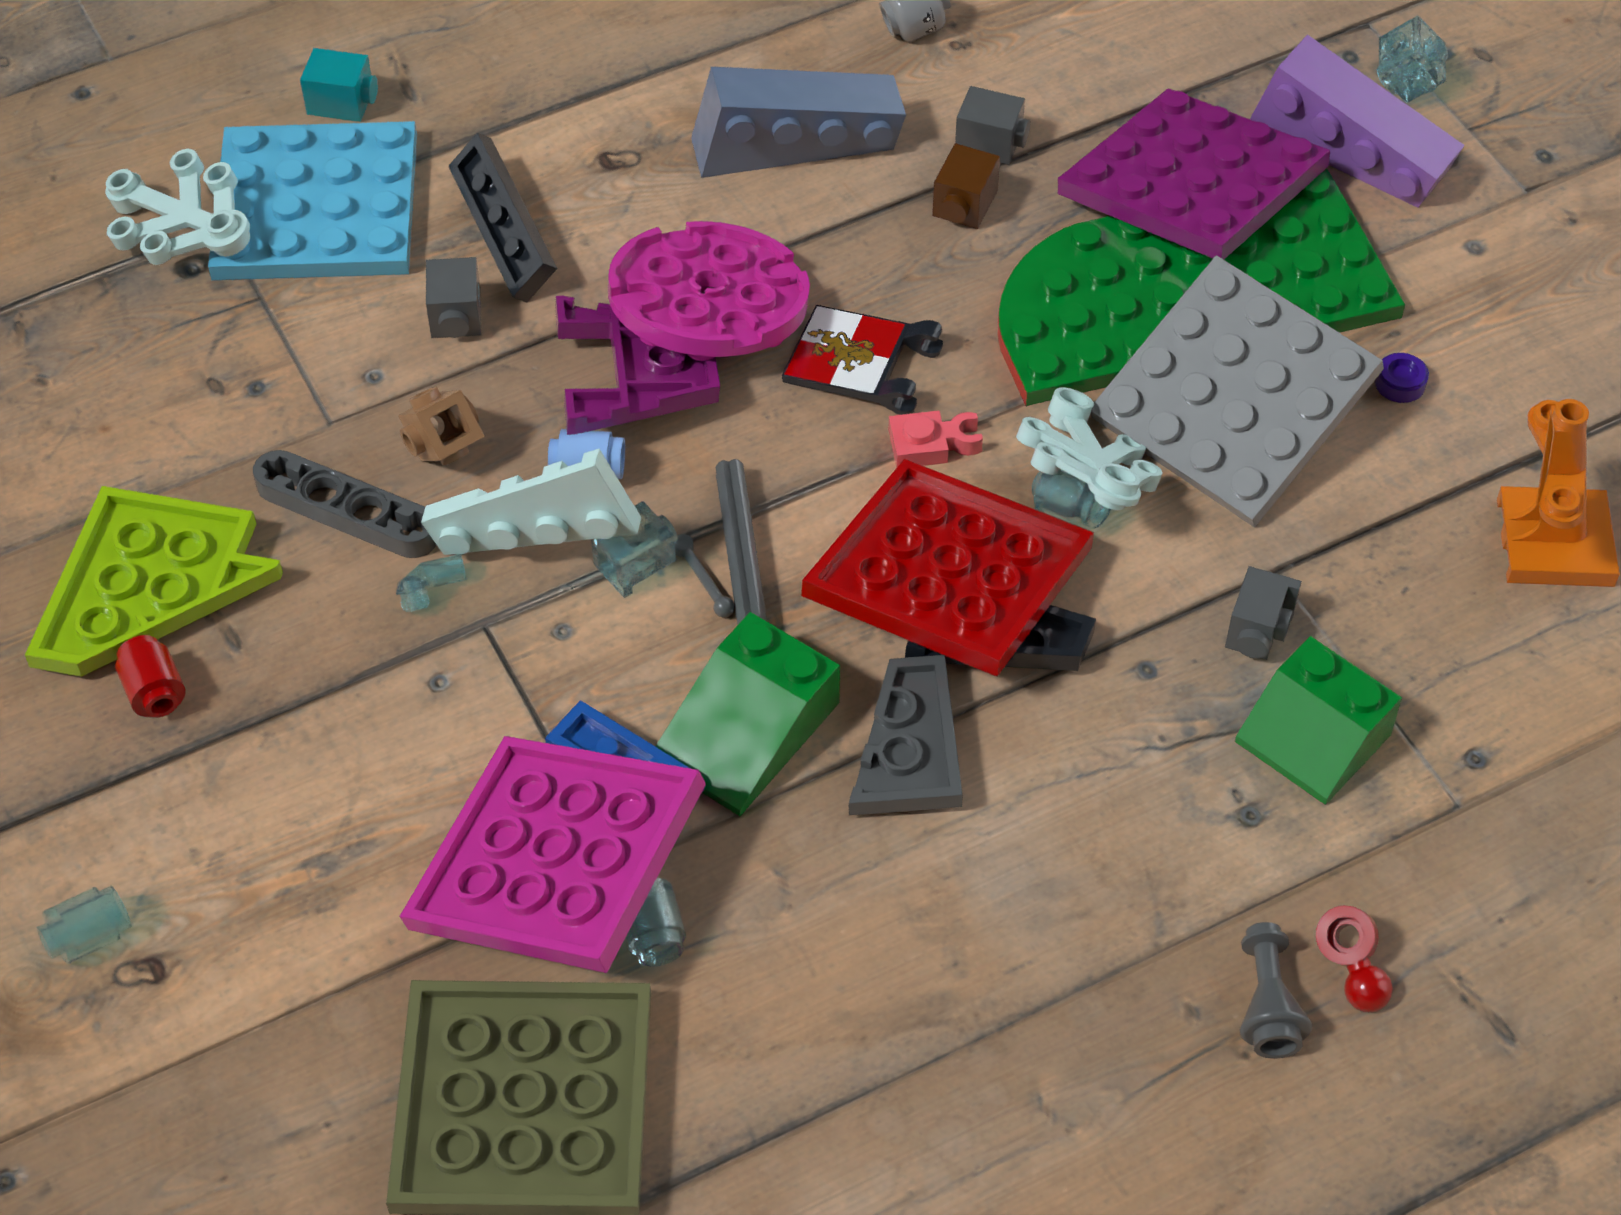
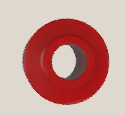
[115,635,186,718]

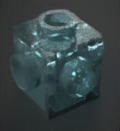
[1377,15,1448,103]

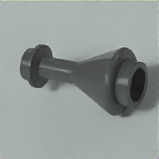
[1240,922,1312,1059]

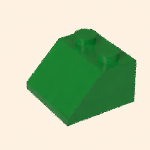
[1235,636,1402,805]

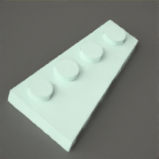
[421,449,641,555]

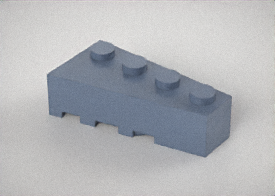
[691,67,906,178]

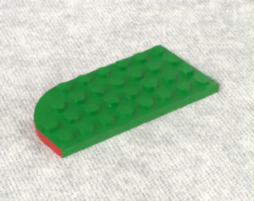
[998,168,1405,406]

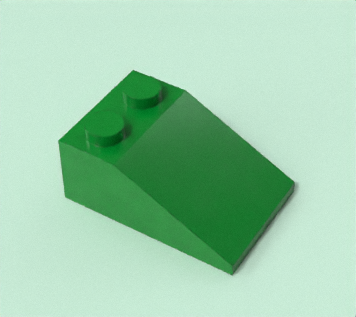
[655,612,840,816]

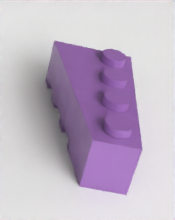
[1250,35,1465,208]

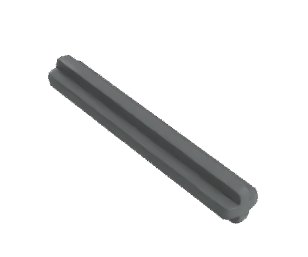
[715,459,767,625]

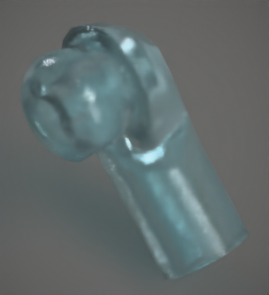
[396,554,467,612]

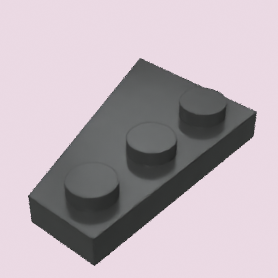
[849,655,963,815]

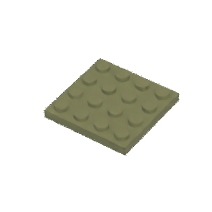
[386,980,651,1215]

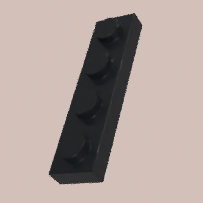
[448,132,558,303]

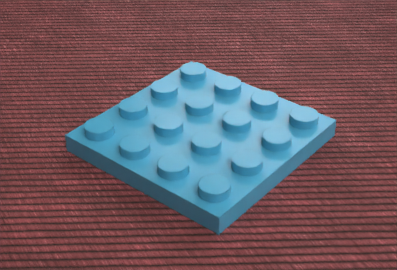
[208,121,417,280]

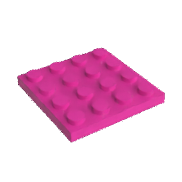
[400,736,706,973]

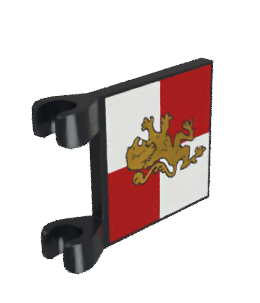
[782,304,943,415]

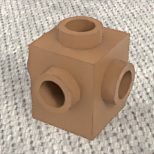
[398,386,485,466]

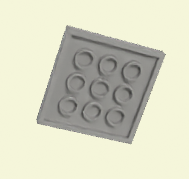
[1090,255,1384,528]

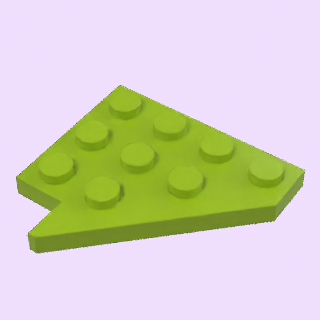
[25,486,283,677]

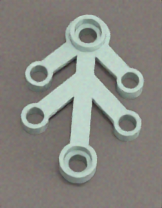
[105,149,250,265]
[1016,387,1163,510]

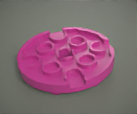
[608,221,810,361]

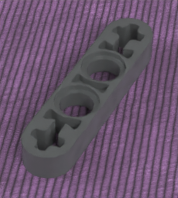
[253,450,436,558]

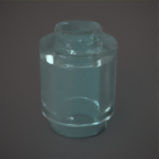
[626,878,686,967]
[36,885,131,964]

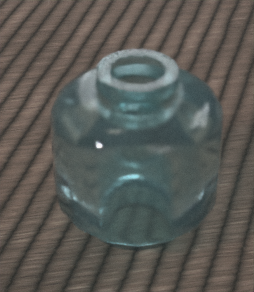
[1032,470,1111,531]

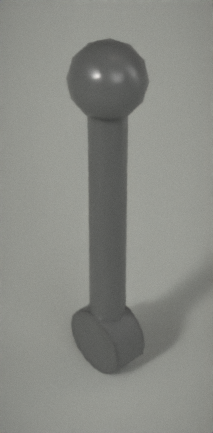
[672,534,735,618]

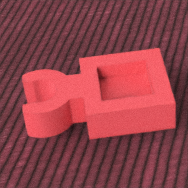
[888,410,983,468]

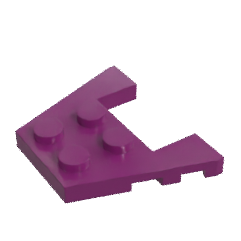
[555,296,720,435]

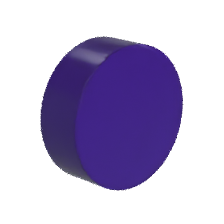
[1375,353,1429,403]

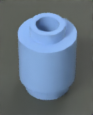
[548,429,625,479]

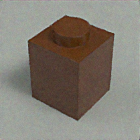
[932,143,1000,229]

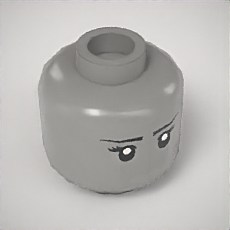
[879,0,951,42]

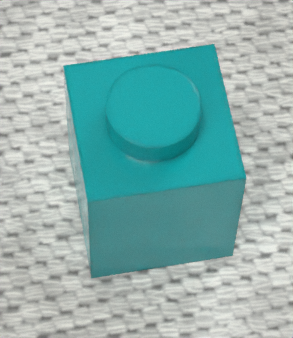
[300,48,378,122]

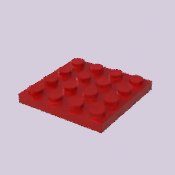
[801,459,1094,677]

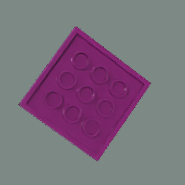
[1058,88,1330,260]

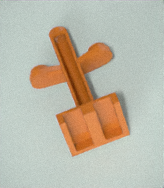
[1497,399,1620,587]

